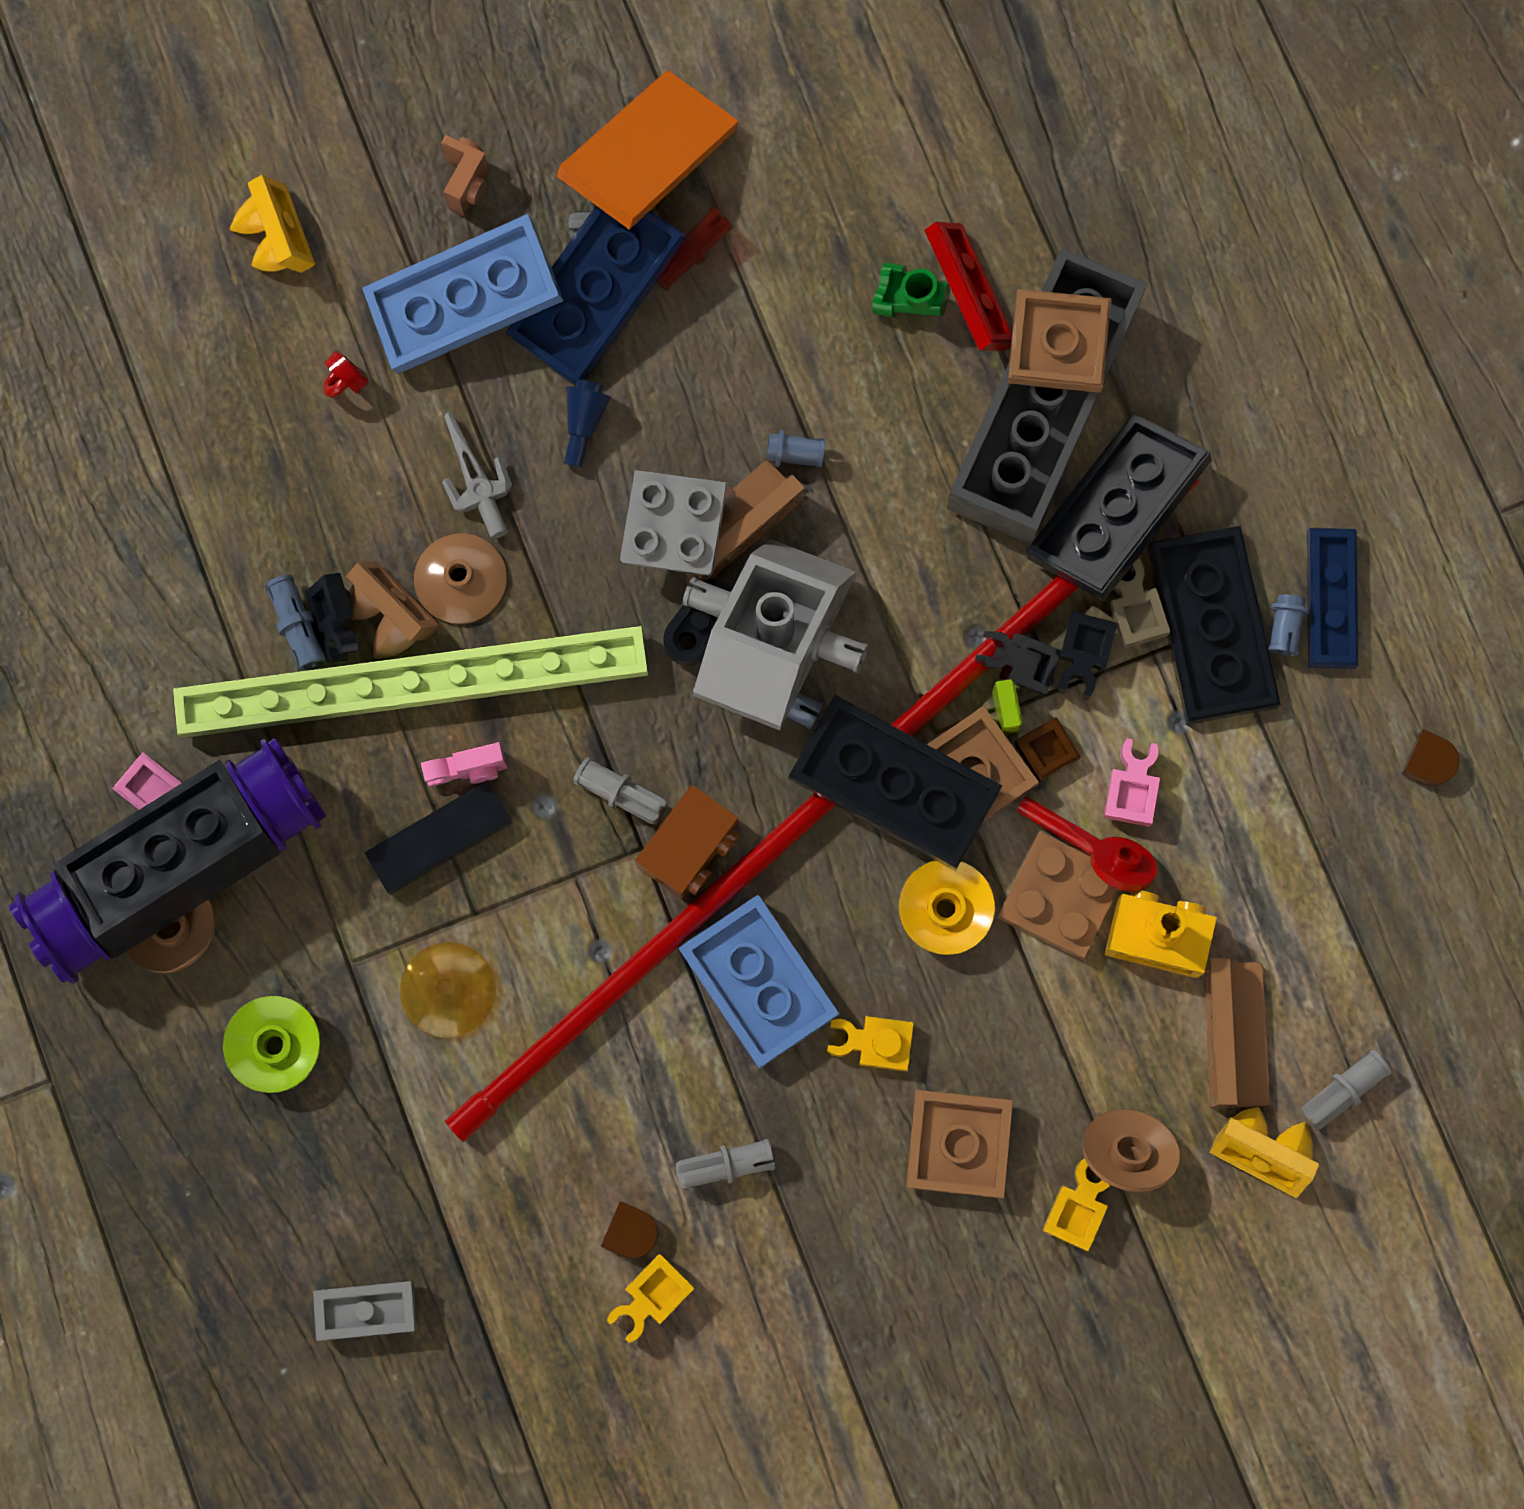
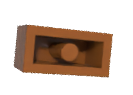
[635,784,741,901]

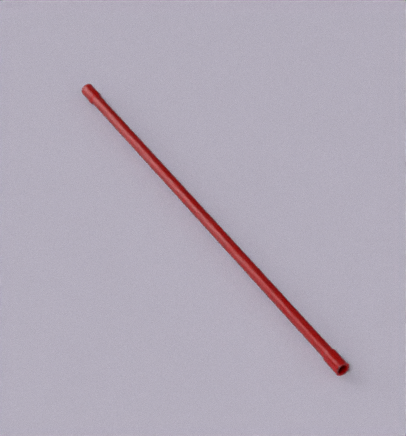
[444,479,1199,1143]

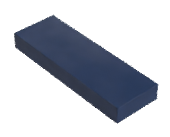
[1307,528,1358,669]

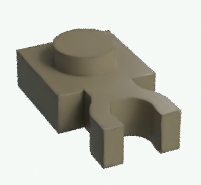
[1109,559,1170,649]

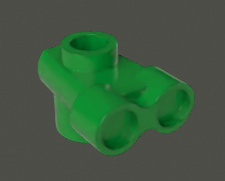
[872,262,950,318]

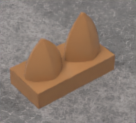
[346,561,441,659]

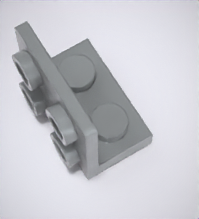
[620,470,736,576]

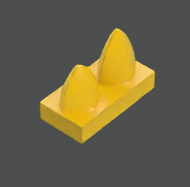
[230,175,316,273]
[1209,1107,1319,1198]

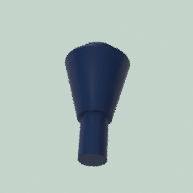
[564,380,611,468]

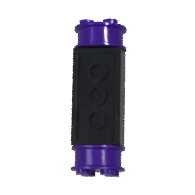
[9,738,327,984]

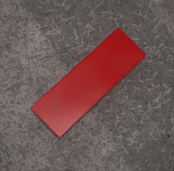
[924,221,1012,351]

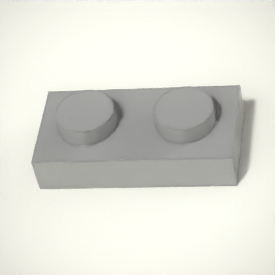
[313,1281,417,1341]

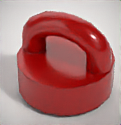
[323,351,369,398]

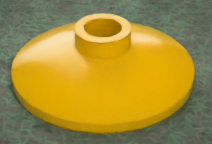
[899,860,995,955]

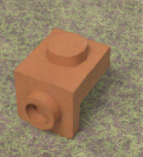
[441,135,490,217]

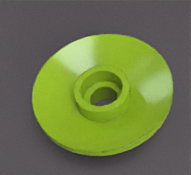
[223,996,321,1093]

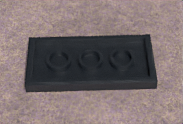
[1026,413,1212,601]
[1147,526,1281,725]
[788,695,1002,871]

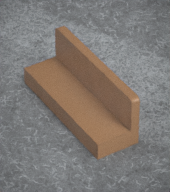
[685,461,805,581]
[1204,958,1270,1108]

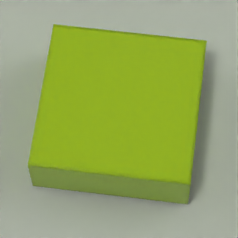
[992,679,1022,736]

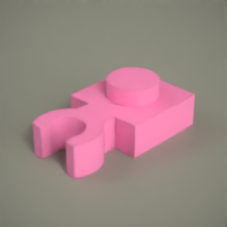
[1103,738,1160,827]
[421,742,508,787]

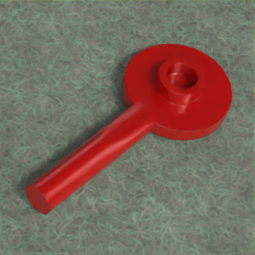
[1016,796,1157,892]

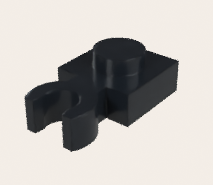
[305,573,359,663]
[1058,611,1118,700]
[975,631,1062,695]

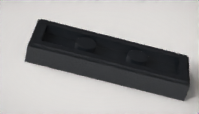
[364,780,513,895]

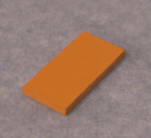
[556,70,739,230]

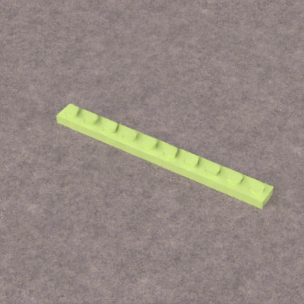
[173,626,648,738]

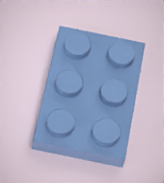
[679,895,839,1069]

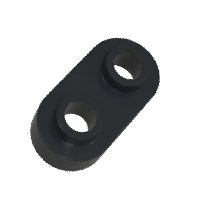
[663,579,733,666]

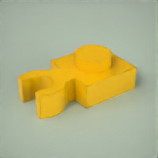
[827,1016,914,1072]
[1042,1158,1110,1252]
[607,1253,695,1343]

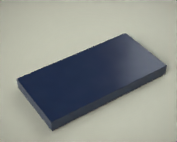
[505,206,688,385]

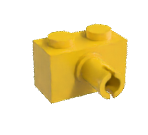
[1104,890,1217,978]

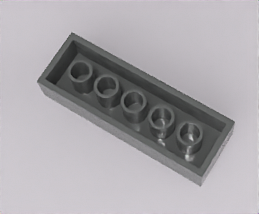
[947,248,1147,545]

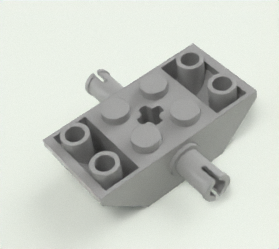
[683,539,869,730]

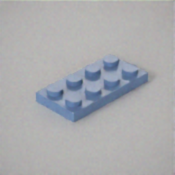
[362,214,564,374]

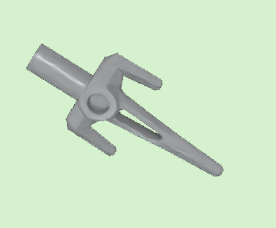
[442,412,513,539]

